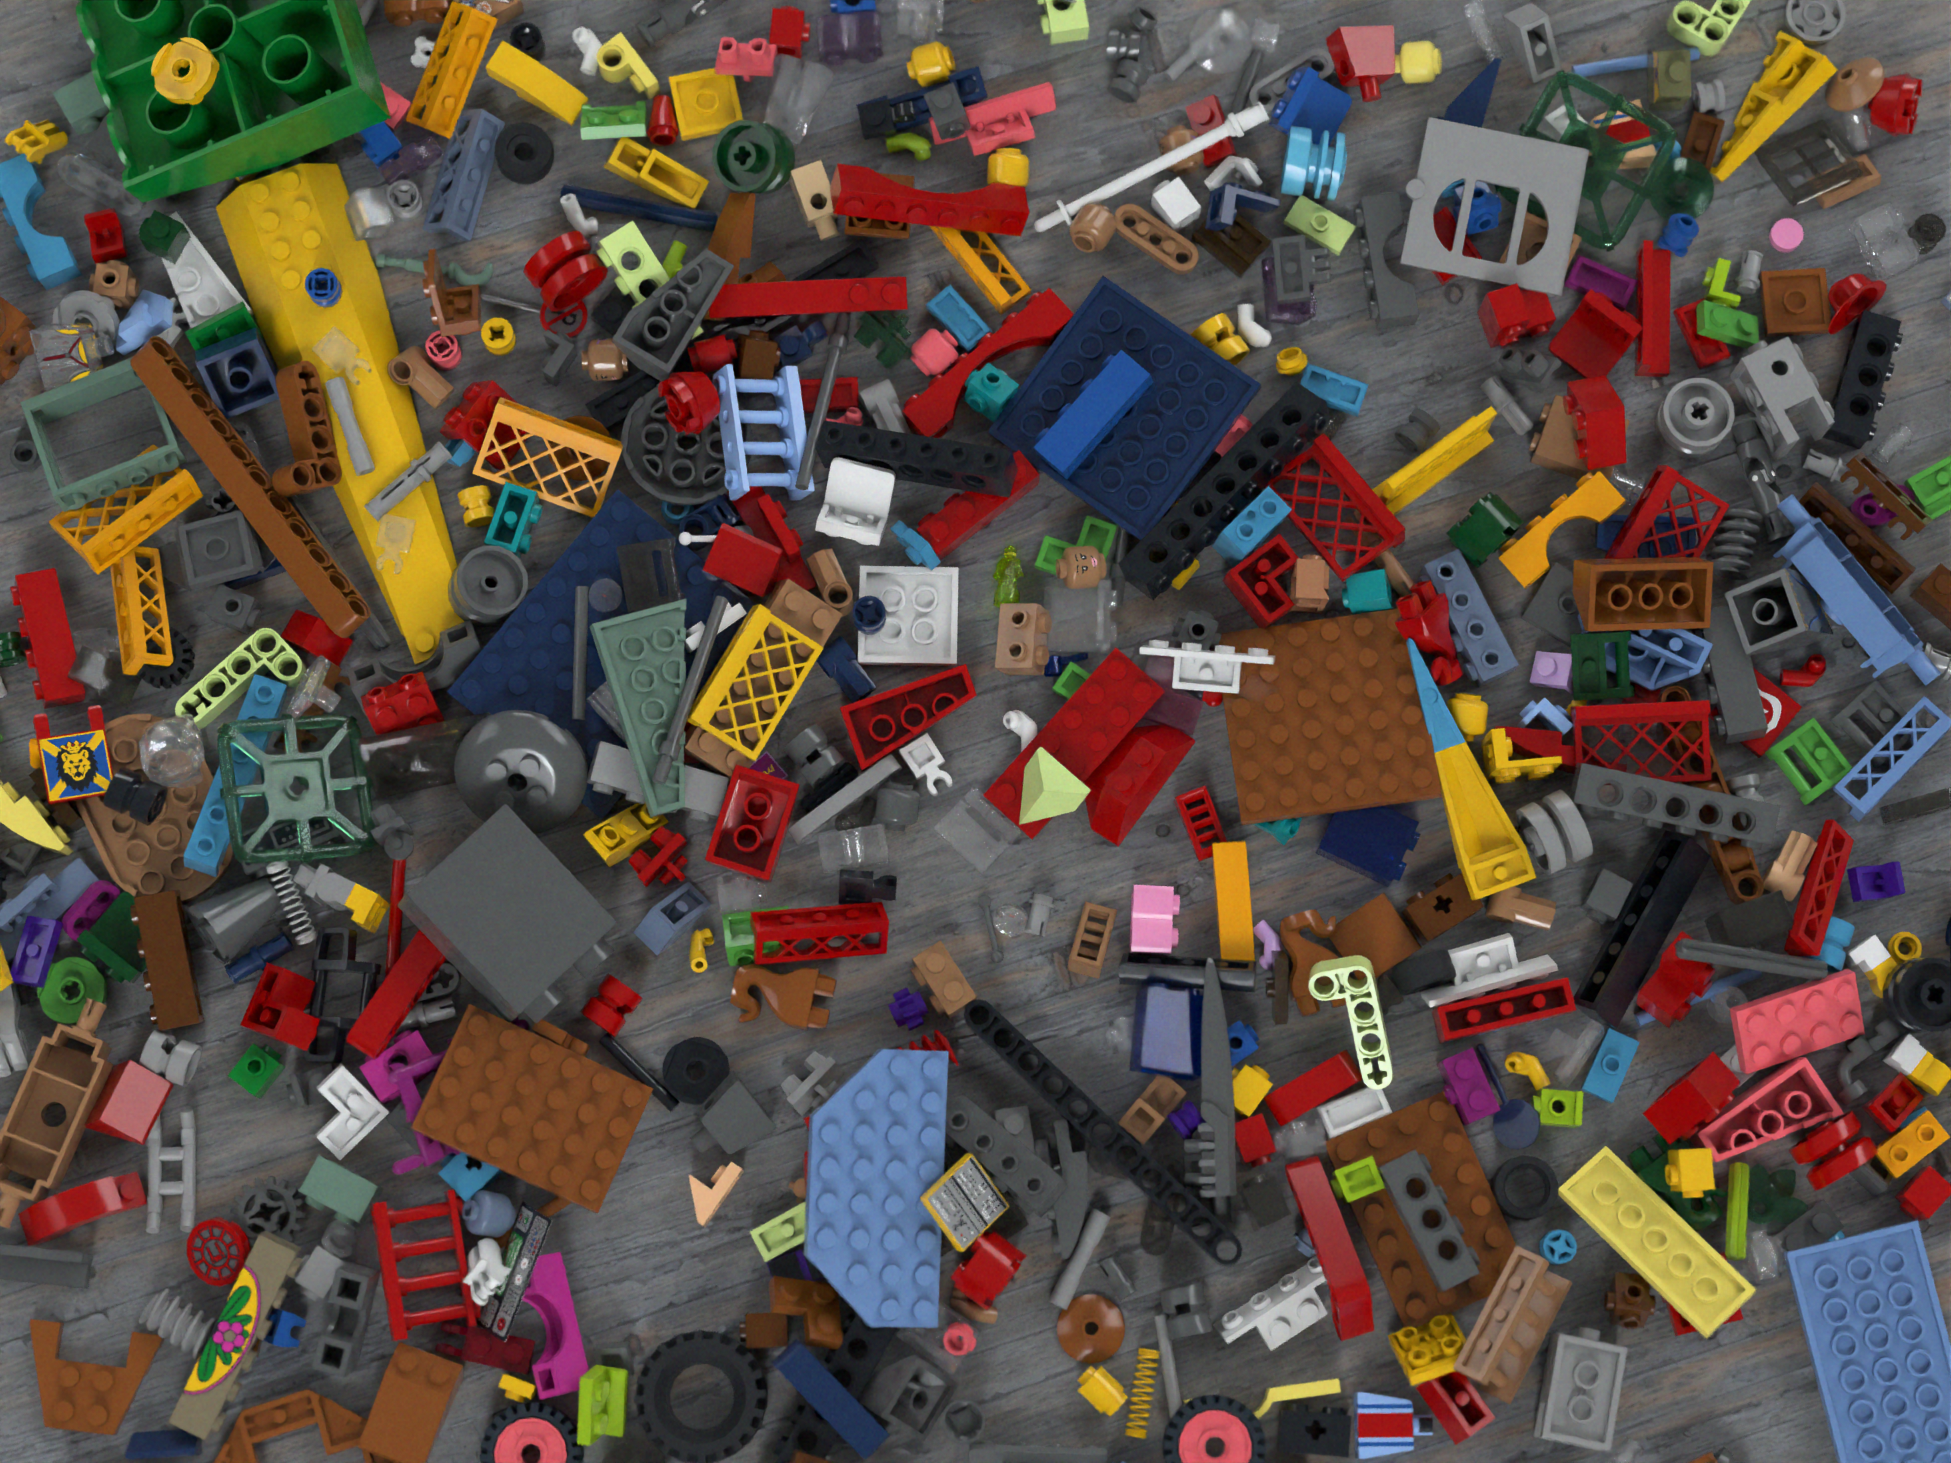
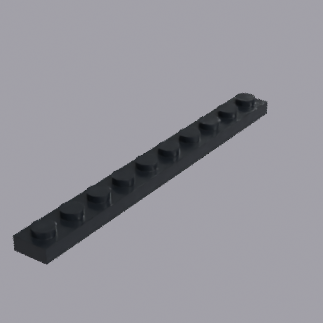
[585,238,879,431]

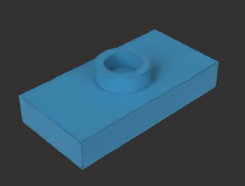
[926,285,993,354]
[1300,363,1369,417]
[1580,1028,1640,1104]

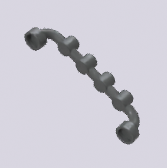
[1837,1017,1907,1105]

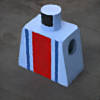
[1353,1392,1433,1459]

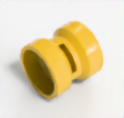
[457,485,495,528]

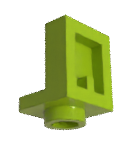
[1329,1156,1385,1205]

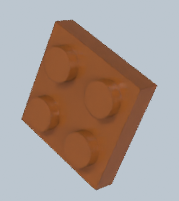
[1759,268,1831,337]

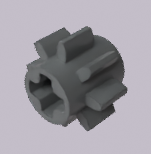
[205,487,240,518]

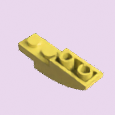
[0,771,73,856]

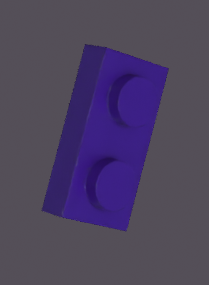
[10,916,63,988]

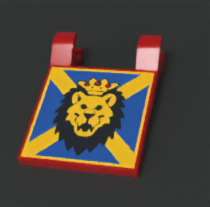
[33,705,114,805]

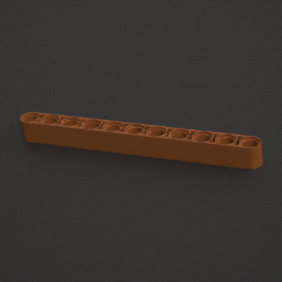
[130,336,371,638]

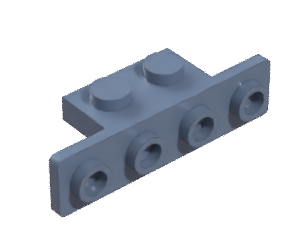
[0,858,100,964]

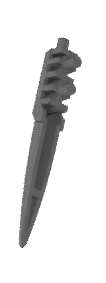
[1184,957,1237,1214]

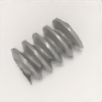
[138,1289,216,1359]

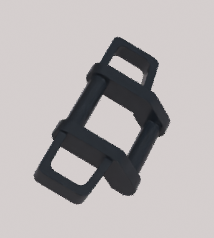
[303,927,382,1063]

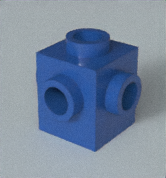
[1452,181,1502,236]

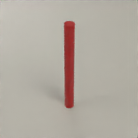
[385,859,406,977]

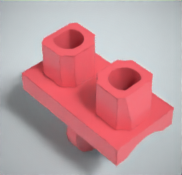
[715,37,778,82]

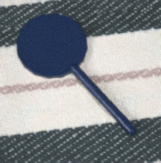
[1477,1044,1541,1150]

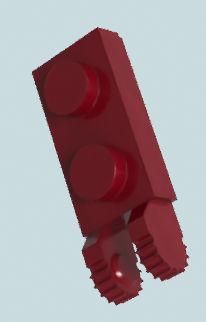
[435,1322,536,1375]

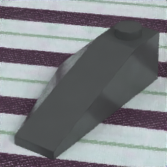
[612,249,734,381]

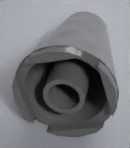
[186,878,284,964]

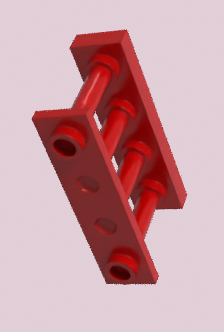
[370,1189,481,1341]

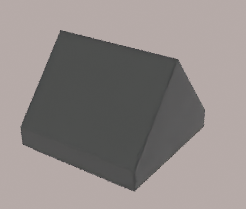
[1849,1156,1893,1197]

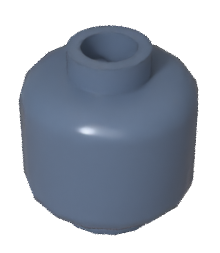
[462,1190,516,1238]

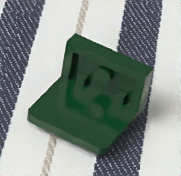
[76,892,147,984]

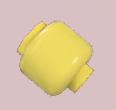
[1395,41,1442,84]

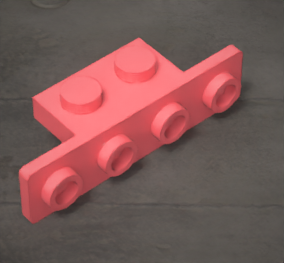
[929,82,1056,156]

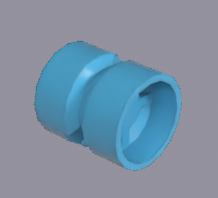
[1799,916,1855,973]

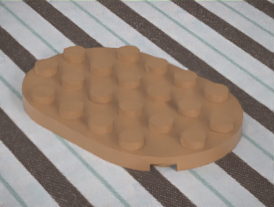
[75,714,236,903]

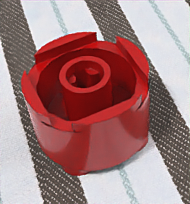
[951,1231,1027,1311]

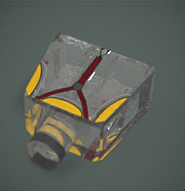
[29,324,114,391]

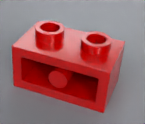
[1416,1371,1495,1445]

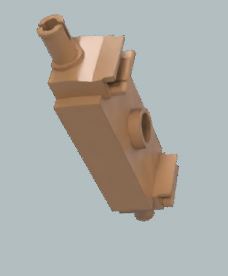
[0,998,113,1229]

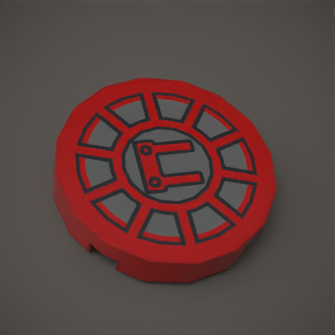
[186,1217,251,1287]

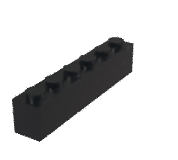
[1573,830,1711,1029]

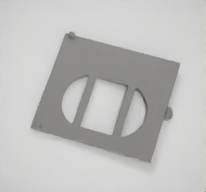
[1400,117,1589,297]

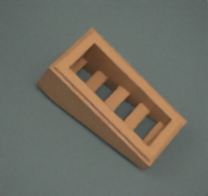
[1067,902,1117,978]

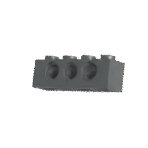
[1377,1149,1480,1293]

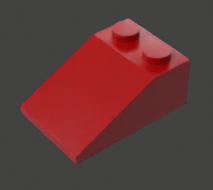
[705,764,800,883]

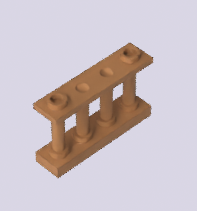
[1453,1245,1572,1404]

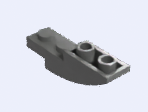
[1047,1119,1088,1261]

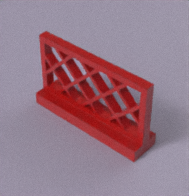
[1263,433,1405,582]
[1603,465,1730,559]
[1571,700,1711,785]

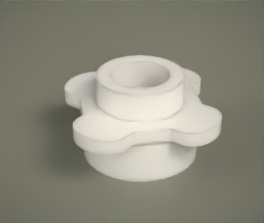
[411,36,436,68]

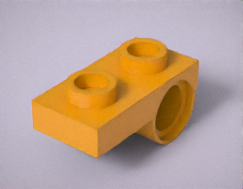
[1876,1110,1950,1179]

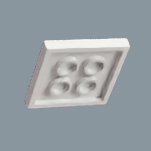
[858,566,959,667]

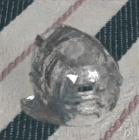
[139,714,205,788]

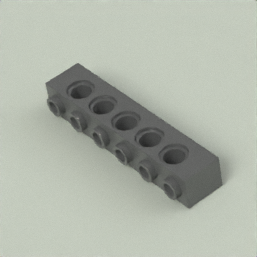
[1570,763,1780,850]

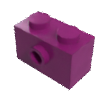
[1436,1048,1500,1126]

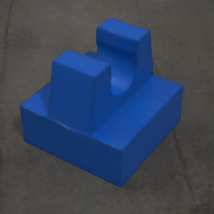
[262,1308,306,1348]

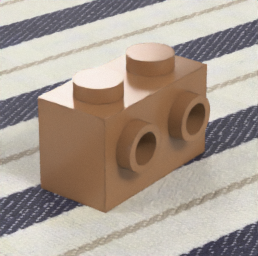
[995,603,1052,675]
[910,940,977,1020]

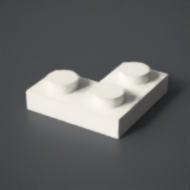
[315,1064,390,1160]

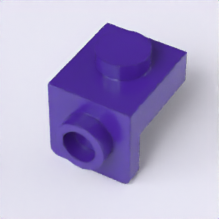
[1847,861,1905,902]

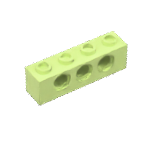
[1037,0,1089,45]
[596,220,703,340]

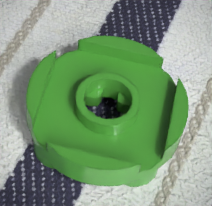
[37,957,108,1025]

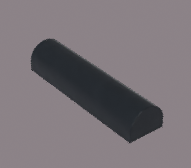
[1119,953,1257,992]

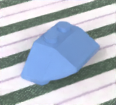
[1578,614,1713,691]

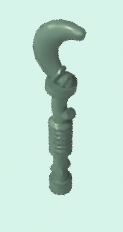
[376,254,493,288]

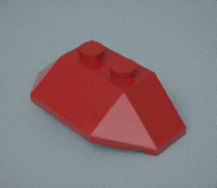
[1084,724,1195,847]

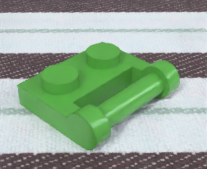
[580,101,648,140]
[1765,717,1853,806]

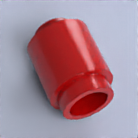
[687,334,738,374]

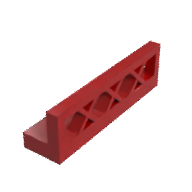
[1635,240,1671,377]
[1784,819,1854,956]
[750,902,889,965]

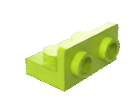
[577,1365,628,1446]

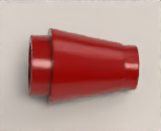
[647,95,679,146]

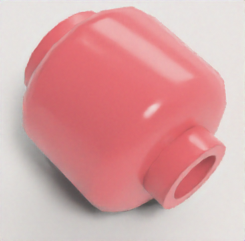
[910,329,959,377]

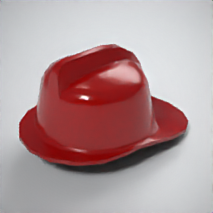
[1828,273,1887,335]

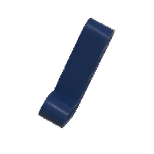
[772,1338,891,1460]

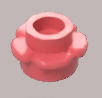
[943,1322,976,1355]

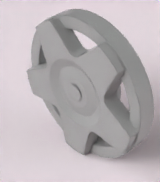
[1784,0,1846,45]

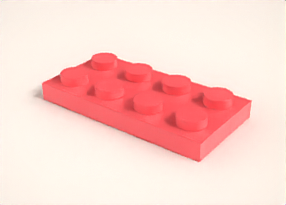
[1730,969,1865,1074]

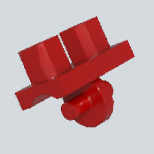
[628,826,688,888]

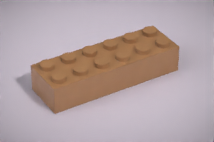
[684,579,843,782]

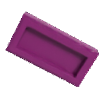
[1564,255,1638,312]

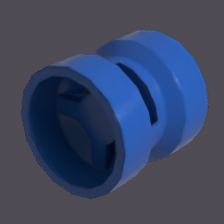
[305,268,342,308]

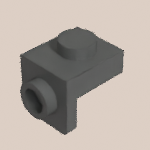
[924,83,971,140]

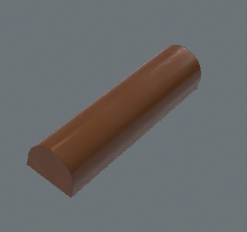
[1799,482,1916,594]

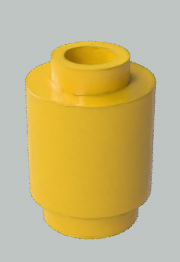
[1077,1365,1128,1417]

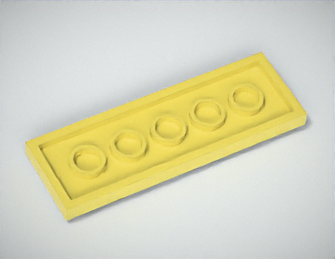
[1558,1146,1756,1339]

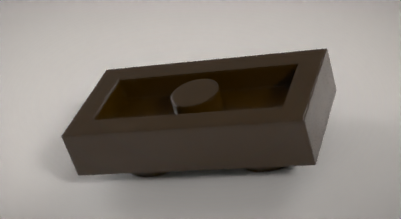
[29,767,85,832]

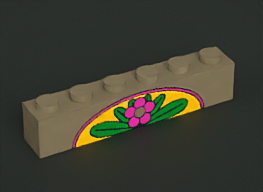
[168,1230,303,1440]

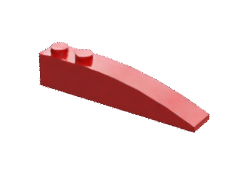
[708,276,908,318]

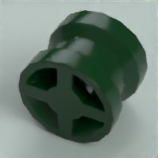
[0,632,26,668]

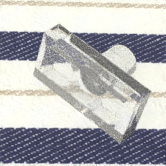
[286,655,341,719]
[1547,1019,1604,1089]

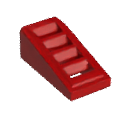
[1174,785,1227,862]

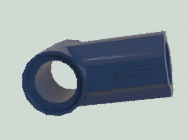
[816,636,876,703]

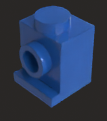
[359,121,407,175]

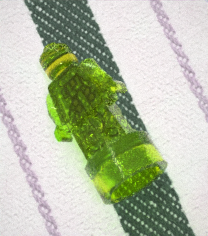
[993,545,1024,608]

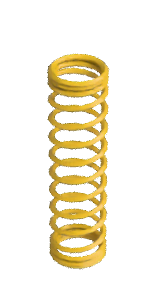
[1125,1348,1160,1439]

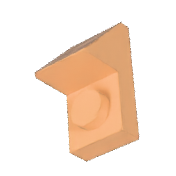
[689,1162,744,1227]

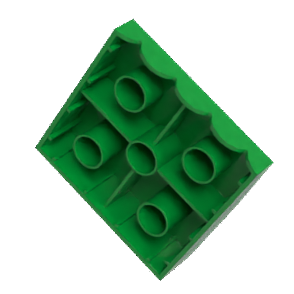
[76,0,391,203]

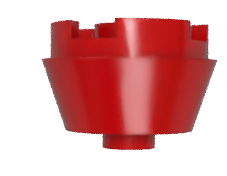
[1868,73,1923,137]
[658,371,720,435]

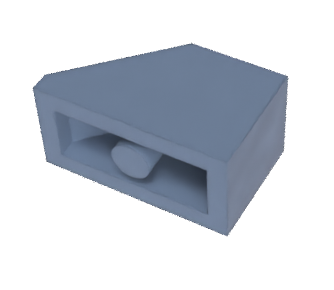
[633,881,712,955]

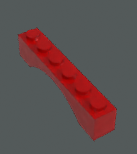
[830,163,1030,237]
[902,287,1074,438]

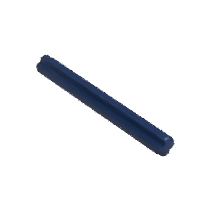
[560,185,718,232]

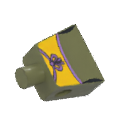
[1647,49,1691,111]

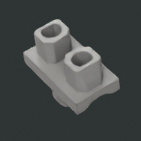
[781,1051,845,1116]

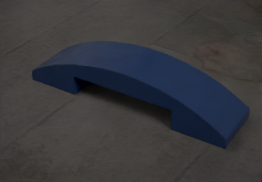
[856,66,988,132]

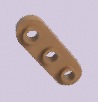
[1114,204,1199,275]

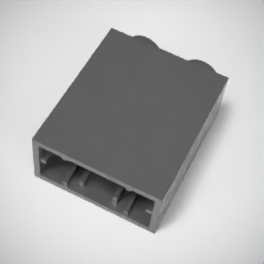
[397,804,617,1024]

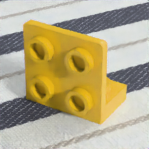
[1481,728,1562,784]

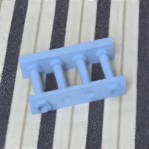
[712,364,815,500]

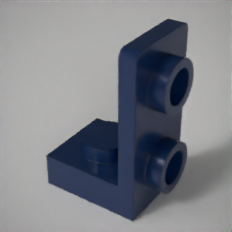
[1206,182,1281,231]

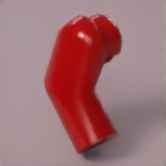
[1779,654,1826,687]

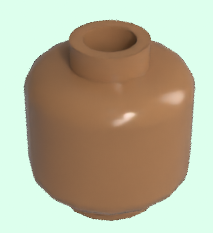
[1069,204,1117,253]

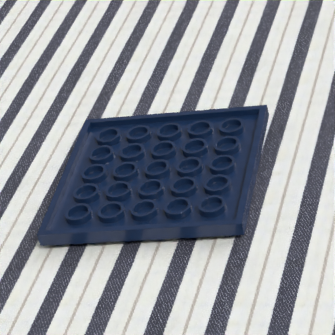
[988,276,1261,541]

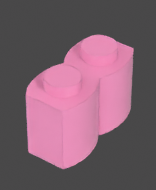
[1129,885,1180,956]

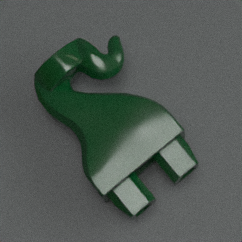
[1627,1133,1728,1232]

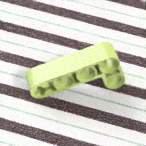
[1667,0,1752,56]
[175,628,308,730]
[1309,955,1393,1089]

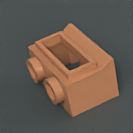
[1289,554,1329,614]

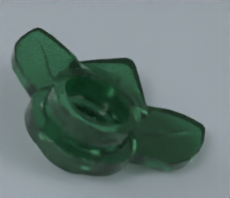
[1748,1163,1808,1225]

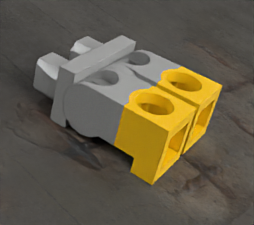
[293,863,390,934]

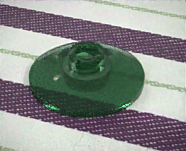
[1649,157,1714,220]

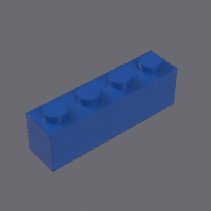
[1033,350,1154,480]

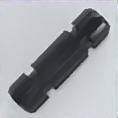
[800,762,858,813]

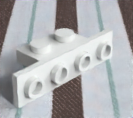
[1140,640,1276,694]
[1421,933,1558,1008]
[1213,1256,1328,1351]

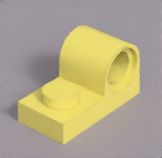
[597,32,660,100]

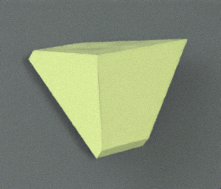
[1019,746,1091,825]

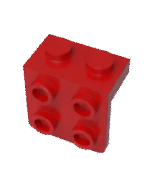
[1548,289,1643,379]
[439,380,528,470]

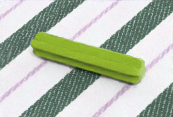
[1725,1162,1750,1261]

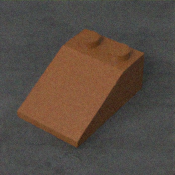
[358,1342,464,1463]

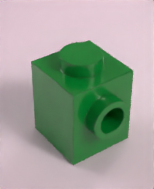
[228,1043,285,1099]

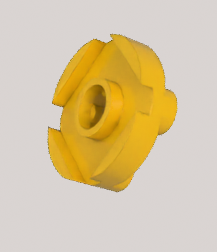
[151,37,220,105]

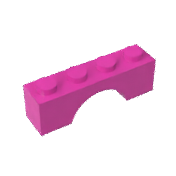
[522,1252,589,1400]

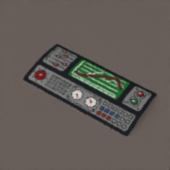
[476,1201,552,1342]

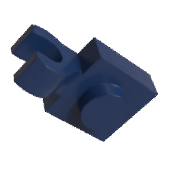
[772,320,828,367]

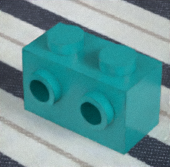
[484,482,543,559]

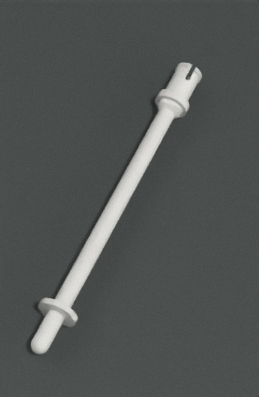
[1034,101,1269,232]

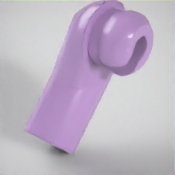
[1253,919,1283,971]

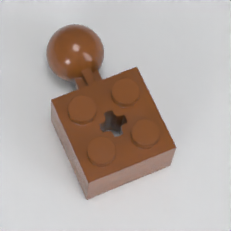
[0,296,43,385]

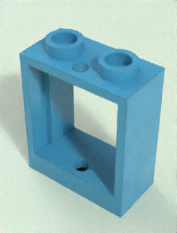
[1212,486,1292,568]

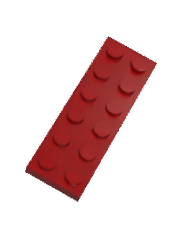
[983,647,1166,840]

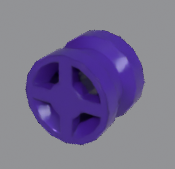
[1166,1099,1206,1141]

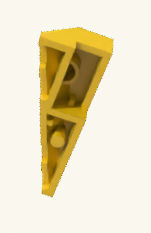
[1710,31,1838,182]

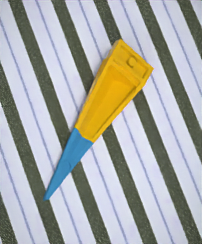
[1406,638,1537,900]

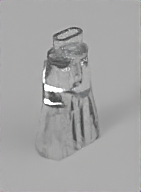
[764,54,835,151]

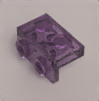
[1261,256,1317,325]

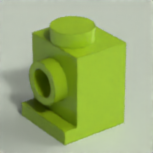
[1531,1089,1583,1128]

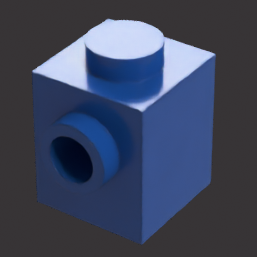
[1227,1020,1259,1068]

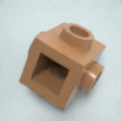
[89,260,140,310]

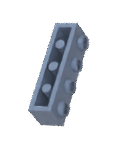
[1419,549,1519,688]

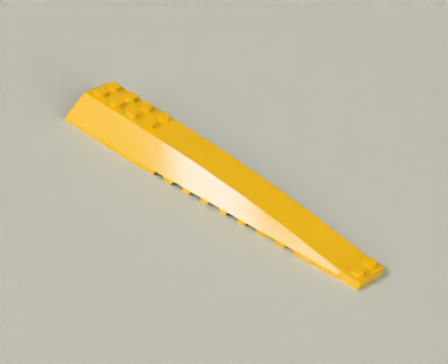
[216,163,465,666]

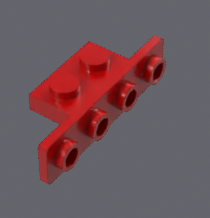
[727,486,816,592]

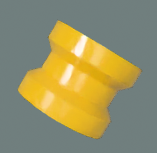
[481,317,516,356]

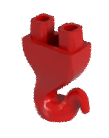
[1395,580,1463,687]

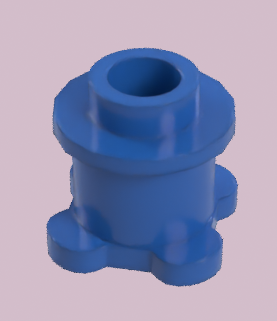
[1657,213,1699,257]

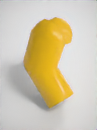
[689,928,714,973]
[1504,1052,1551,1091]

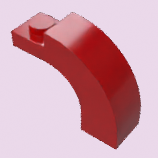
[18,1172,147,1246]

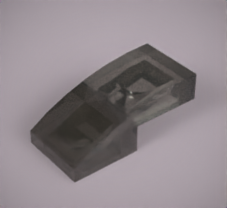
[67,645,141,709]

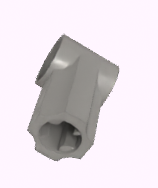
[858,379,911,434]

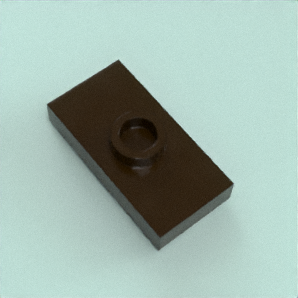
[1266,950,1288,1025]

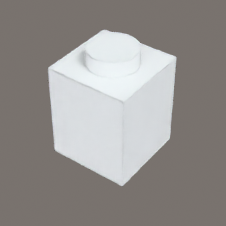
[1151,177,1201,232]

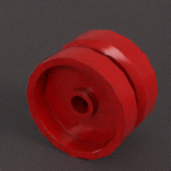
[523,231,608,312]
[1788,1111,1879,1191]

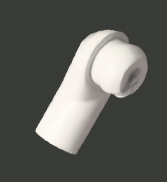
[572,27,602,75]
[1003,710,1037,752]

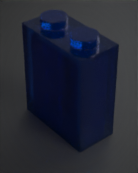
[1316,806,1421,887]
[1129,983,1203,1081]

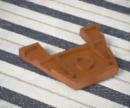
[29,1319,165,1435]

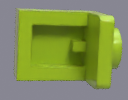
[1702,258,1741,309]

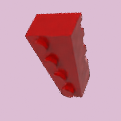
[840,664,977,772]

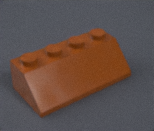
[1573,557,1713,631]

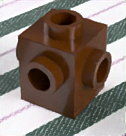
[1604,1272,1656,1329]

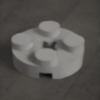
[53,290,119,356]

